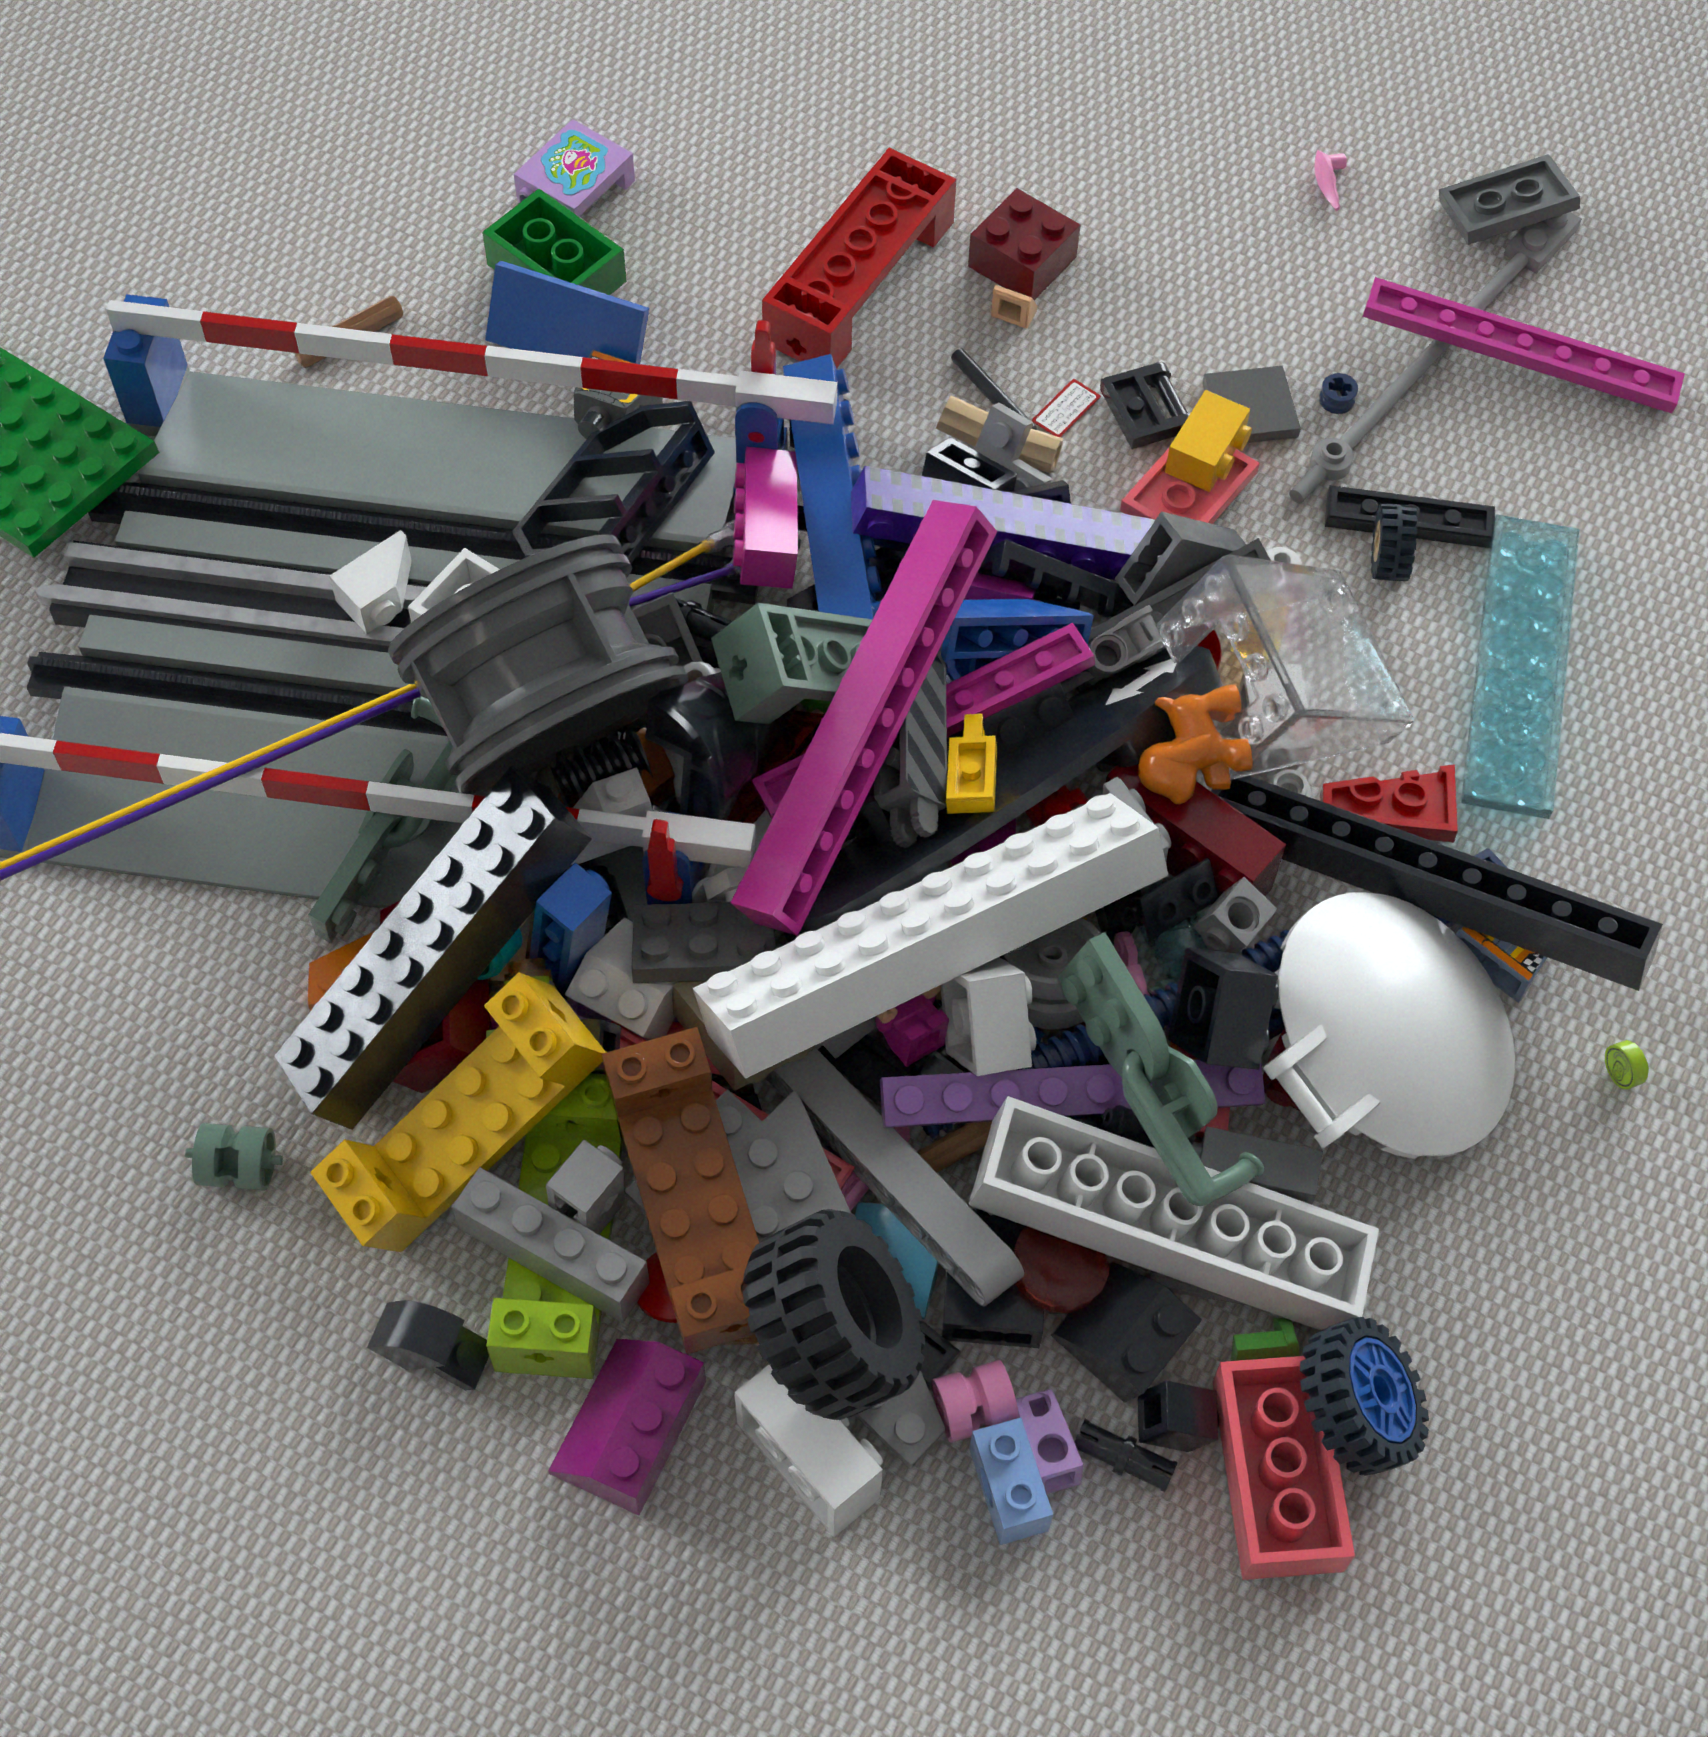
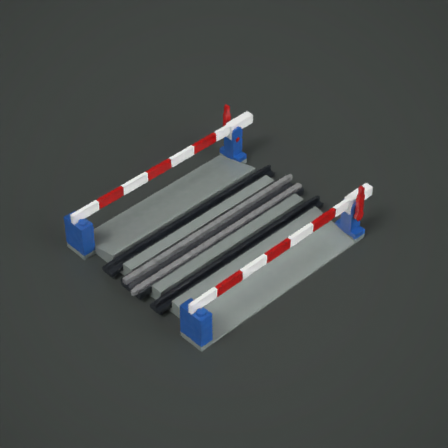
[0,294,837,922]

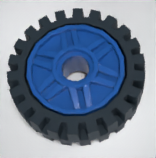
[1300,1317,1429,1476]

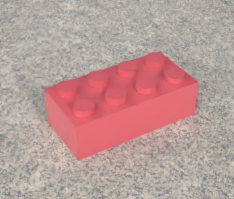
[1212,1356,1355,1580]

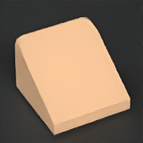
[991,285,1037,329]

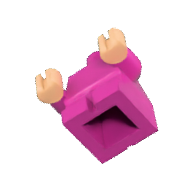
[875,985,949,1067]

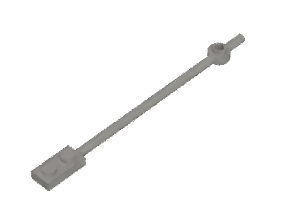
[1289,212,1582,503]

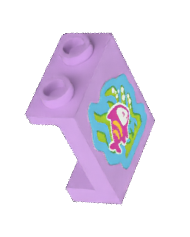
[514,119,635,218]

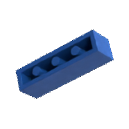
[527,863,612,1001]

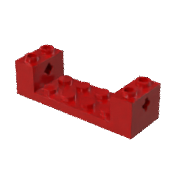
[762,147,957,369]

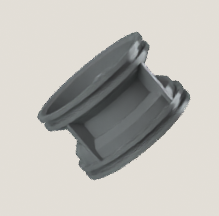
[388,534,689,794]

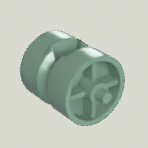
[185,1123,283,1191]

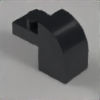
[367,1300,489,1391]

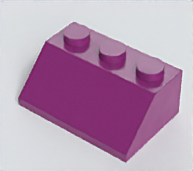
[548,1338,706,1515]

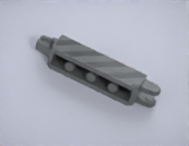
[874,647,947,848]

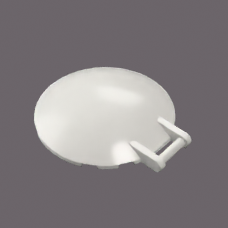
[1263,892,1515,1159]

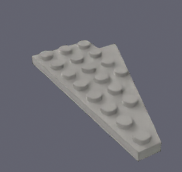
[624,1089,946,1469]

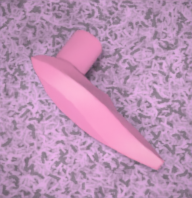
[1314,150,1347,211]

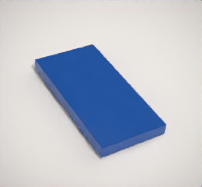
[485,261,650,364]

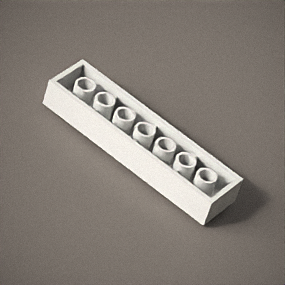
[969,1096,1379,1331]

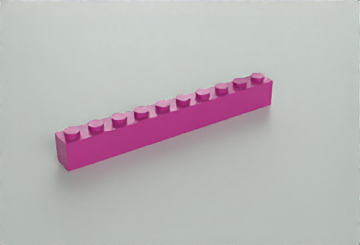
[730,500,997,936]

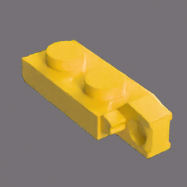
[946,714,997,814]

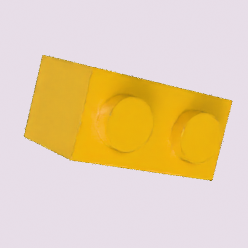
[1165,390,1252,492]

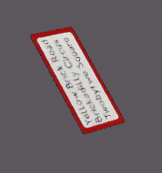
[1032,379,1101,437]

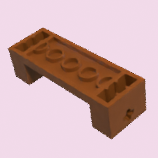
[601,1027,759,1355]

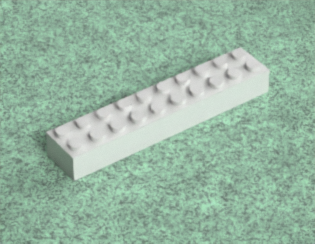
[693,793,1168,1078]

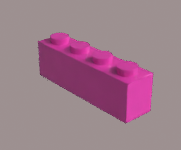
[733,447,798,589]

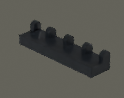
[981,539,1134,618]

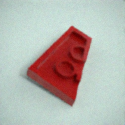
[1320,764,1458,843]

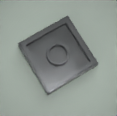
[1202,365,1301,443]

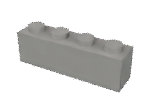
[452,1167,650,1323]

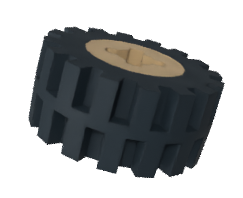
[1371,504,1418,581]

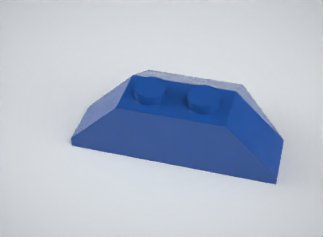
[941,599,1094,682]

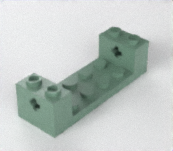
[711,603,948,724]

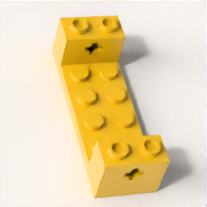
[310,972,606,1252]

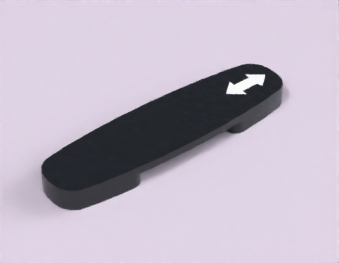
[784,645,1224,943]

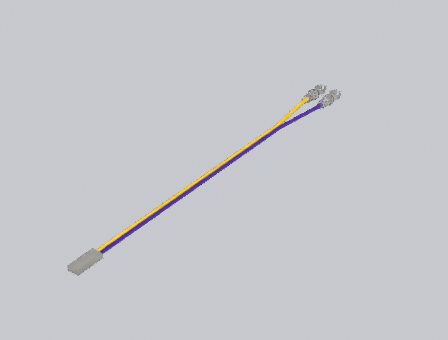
[0,520,801,881]

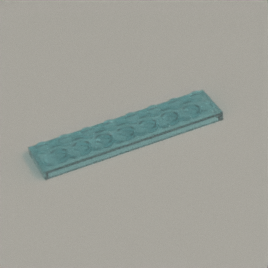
[1461,514,1580,819]

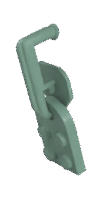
[308,696,459,943]
[1058,932,1265,1206]

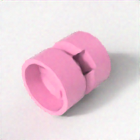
[931,1360,1019,1443]

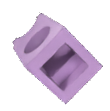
[1016,1389,1083,1494]

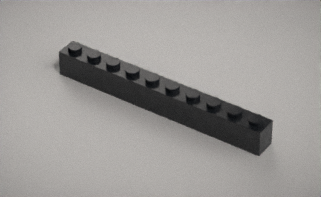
[1211,768,1663,991]

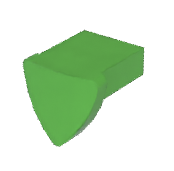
[1231,1317,1300,1361]

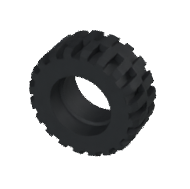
[743,1209,925,1420]

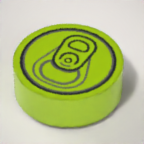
[1605,1040,1649,1090]

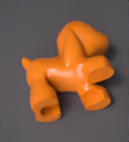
[1138,684,1253,804]

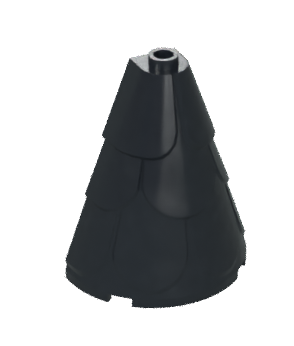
[642,672,797,848]

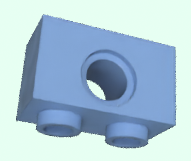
[969,1417,1053,1545]

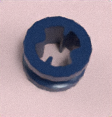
[1319,373,1358,414]

